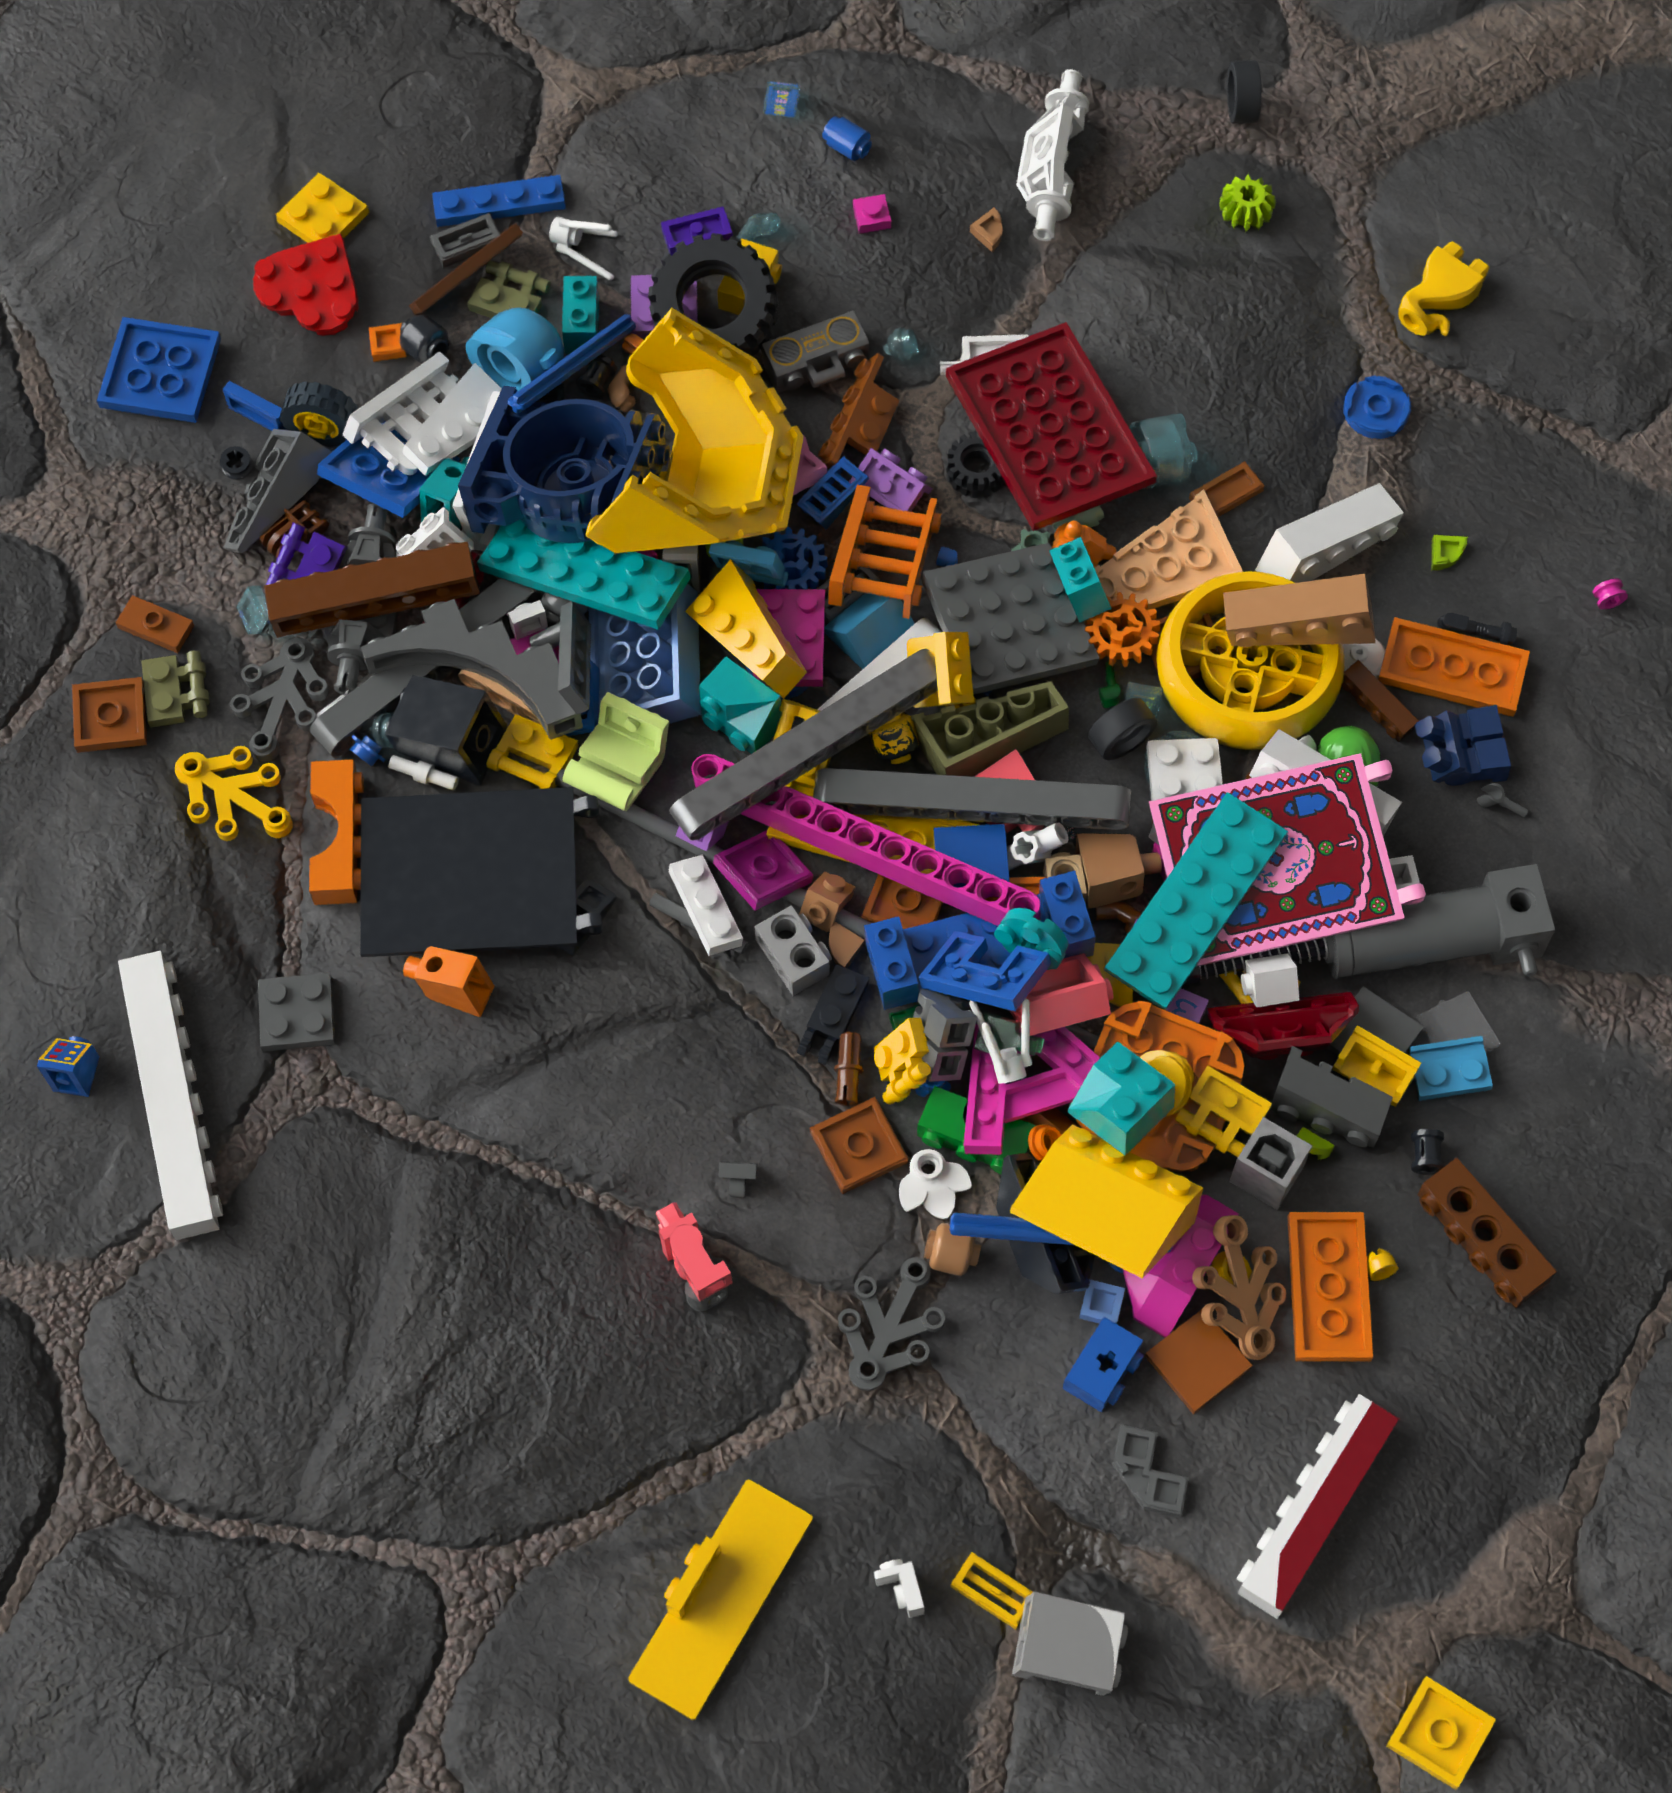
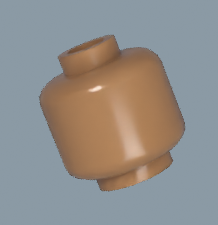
[924,1223,981,1276]

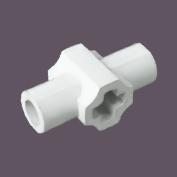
[1007,823,1068,871]

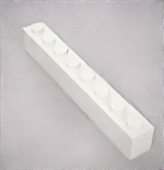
[118,950,223,1240]

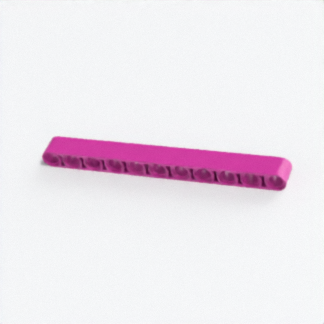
[692,754,1041,926]

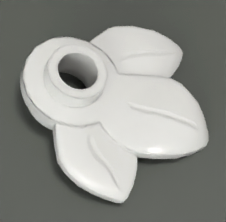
[899,1149,972,1220]

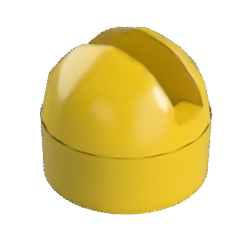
[1367,1249,1398,1281]

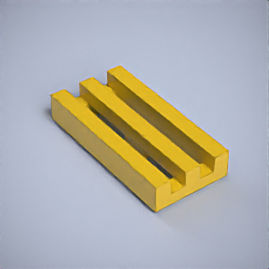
[950,1552,1033,1630]

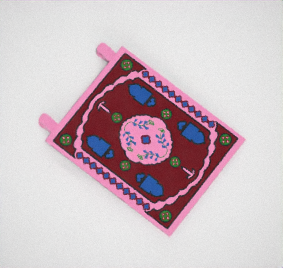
[1149,753,1426,966]

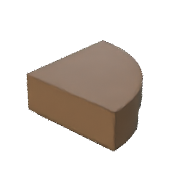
[970,207,1003,252]
[829,922,865,968]

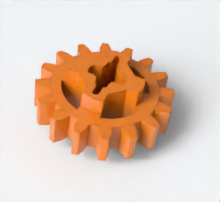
[1085,592,1160,667]

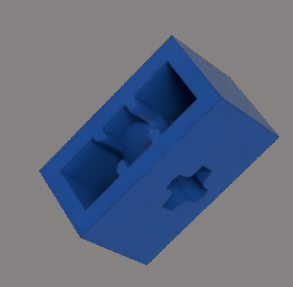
[1063,1317,1144,1413]

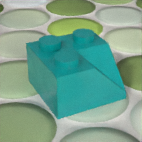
[699,657,781,754]
[1068,1041,1175,1156]

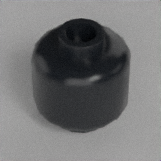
[399,315,449,364]

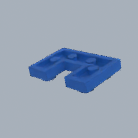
[918,931,1051,1011]

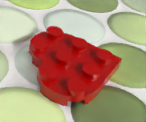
[253,233,359,336]

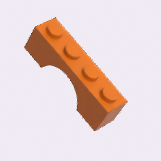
[309,760,364,905]

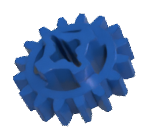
[755,527,827,589]

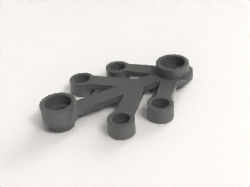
[230,638,329,762]
[838,1257,945,1391]

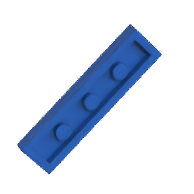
[432,175,566,227]

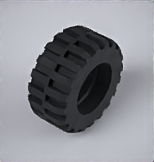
[648,233,778,357]

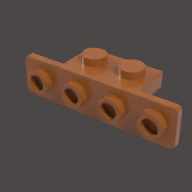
[818,353,900,469]

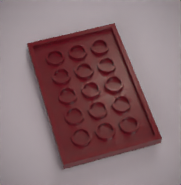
[946,322,1157,531]

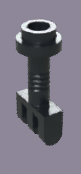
[1437,612,1517,647]

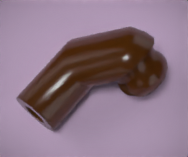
[1095,902,1142,934]

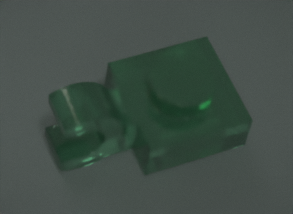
[974,1012,1045,1056]

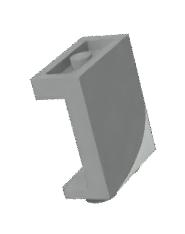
[1012,1592,1128,1696]

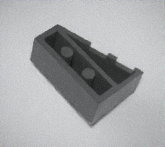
[1269,1046,1393,1148]

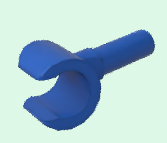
[936,547,958,567]

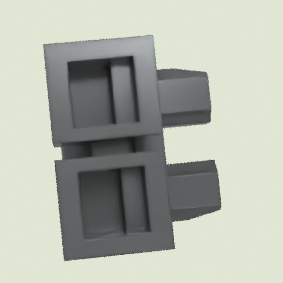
[913,988,978,1082]

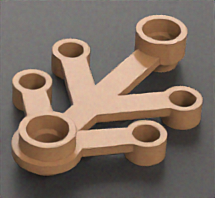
[1192,1215,1286,1360]

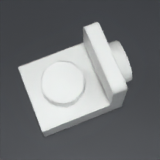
[874,1559,924,1618]

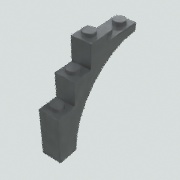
[361,599,583,740]

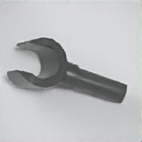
[1477,783,1528,817]

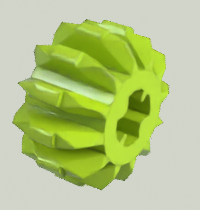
[1219,174,1276,232]

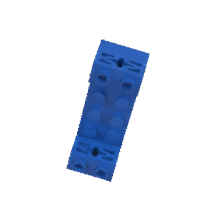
[864,871,1095,1010]

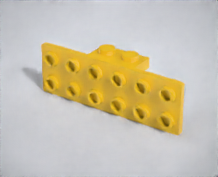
[628,1480,812,1720]

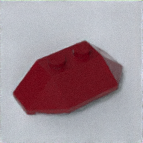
[1207,992,1359,1060]

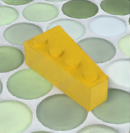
[685,559,807,699]

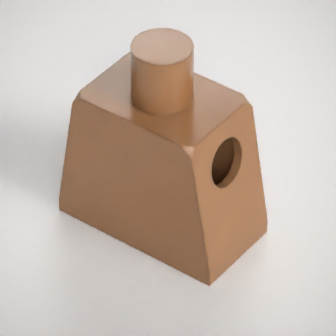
[1075,833,1162,909]

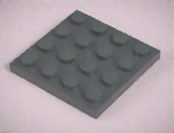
[921,543,1099,695]

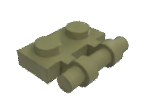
[468,260,551,318]
[141,651,210,728]

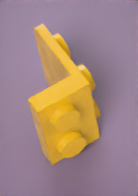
[907,632,974,708]

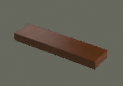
[408,224,523,315]

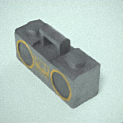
[761,311,869,393]

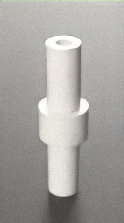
[388,755,459,790]

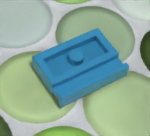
[709,540,789,587]
[1409,1036,1493,1101]

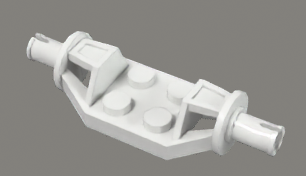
[1016,69,1089,241]

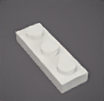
[669,854,743,956]

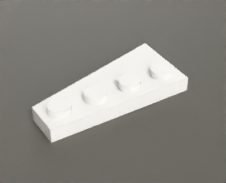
[402,363,502,476]

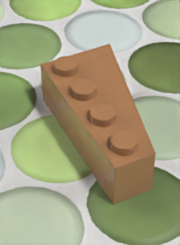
[1223,574,1376,647]

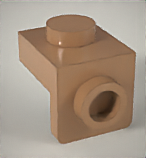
[799,872,856,932]

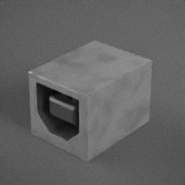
[1229,1117,1312,1210]

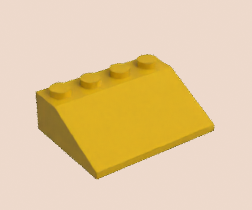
[1010,1124,1203,1278]

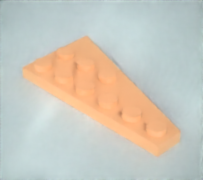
[1084,490,1243,627]

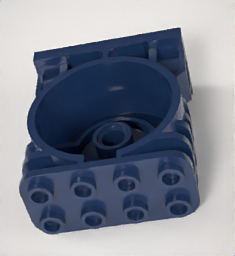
[458,385,670,543]

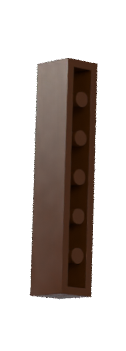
[264,541,480,638]

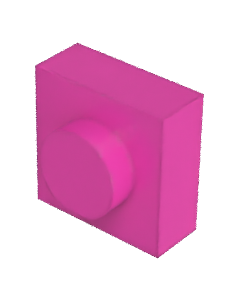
[853,194,891,234]

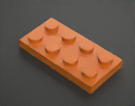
[1378,617,1530,717]
[1288,1212,1373,1362]

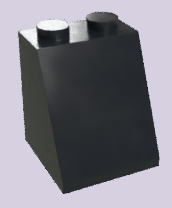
[384,675,508,785]

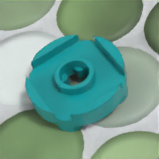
[994,908,1068,970]

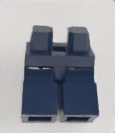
[1415,705,1511,786]

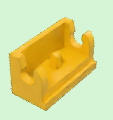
[1332,1025,1421,1107]

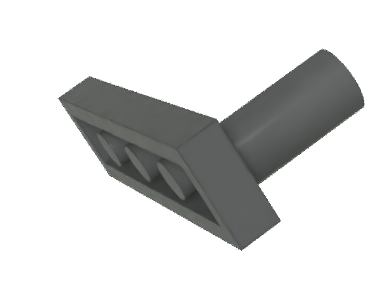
[529,601,591,715]

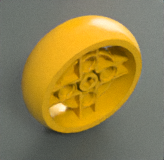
[1157,571,1345,750]

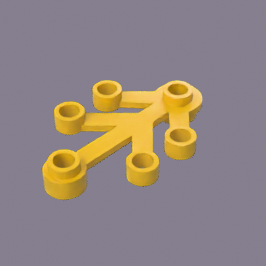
[175,746,293,841]

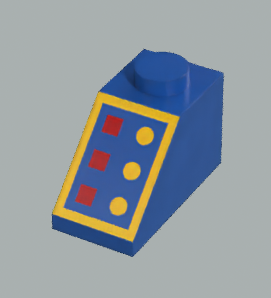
[37,1036,100,1097]

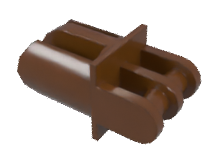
[259,500,329,558]

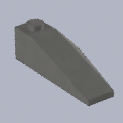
[223,429,332,554]

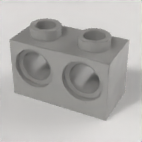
[755,905,832,996]

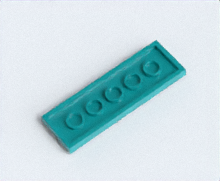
[477,519,691,630]
[1104,792,1288,1010]

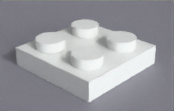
[1146,738,1223,801]

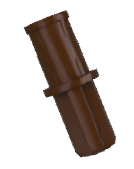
[834,1032,863,1106]

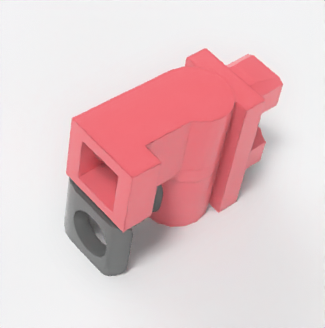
[656,1202,732,1311]

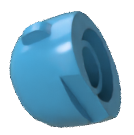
[466,307,564,392]

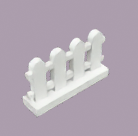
[343,352,459,475]

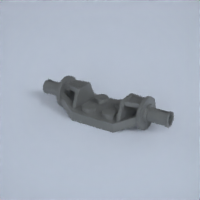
[324,503,399,695]

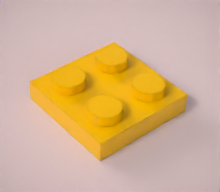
[276,172,369,243]
[1386,1676,1496,1790]

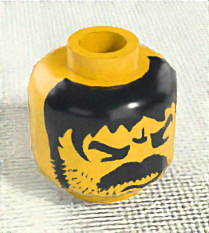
[869,713,919,764]

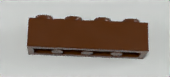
[1342,659,1418,742]

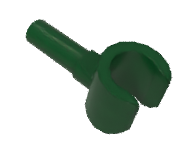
[1098,661,1120,708]

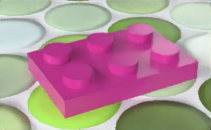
[753,589,826,687]

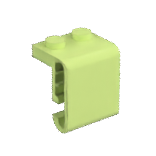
[563,692,669,811]

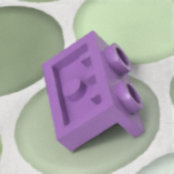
[849,448,933,512]

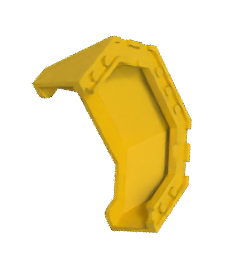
[585,308,804,553]

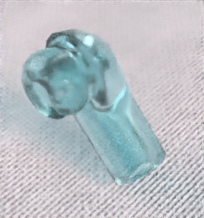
[736,212,781,242]

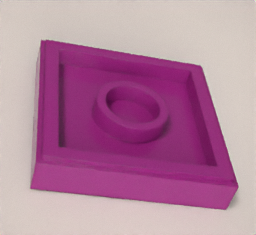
[713,830,813,911]

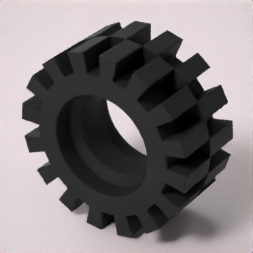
[947,432,1005,498]

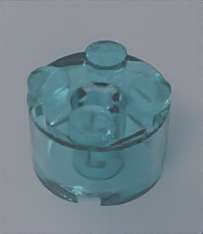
[1129,413,1198,488]

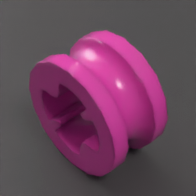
[1592,578,1628,609]

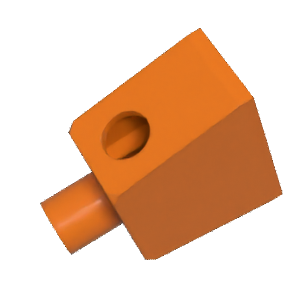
[403,946,495,1017]

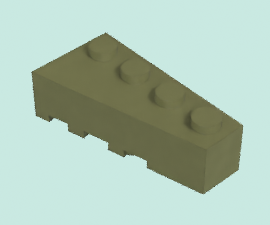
[911,681,1069,777]

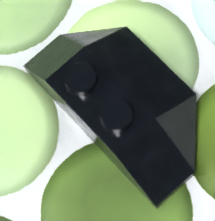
[996,1152,1095,1295]

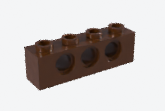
[1417,1158,1557,1308]

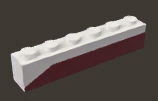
[1237,1394,1399,1619]

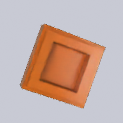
[369,323,406,362]

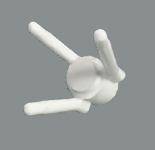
[549,217,618,280]
[969,999,1032,1083]

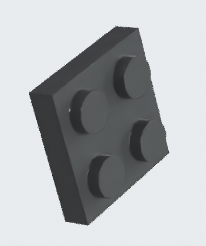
[258,972,335,1052]

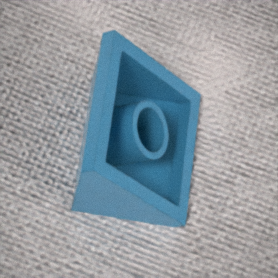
[825,593,915,670]

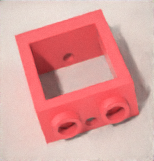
[1009,953,1113,1036]

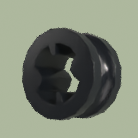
[220,446,252,479]

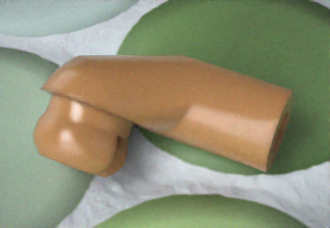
[608,365,636,412]

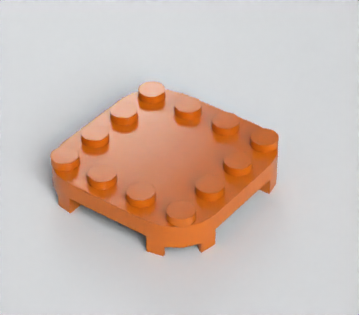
[1076,1001,1244,1173]

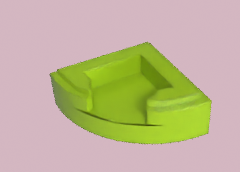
[1432,535,1468,570]
[1296,1127,1335,1159]

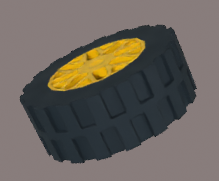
[280,382,358,447]

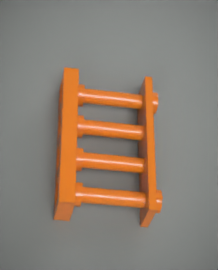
[828,485,942,619]

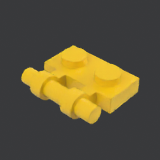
[873,1018,931,1105]
[1175,1065,1272,1157]

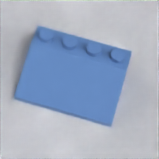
[589,584,701,723]

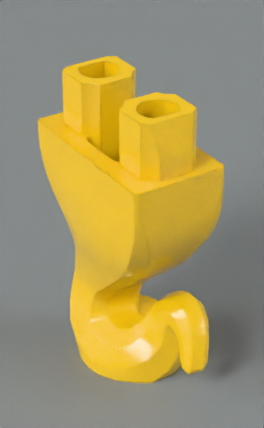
[1398,241,1489,336]

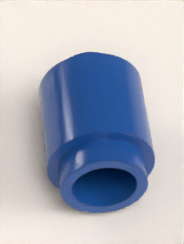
[822,116,872,161]

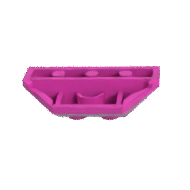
[1123,1195,1239,1338]

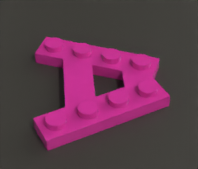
[964,1021,1100,1155]

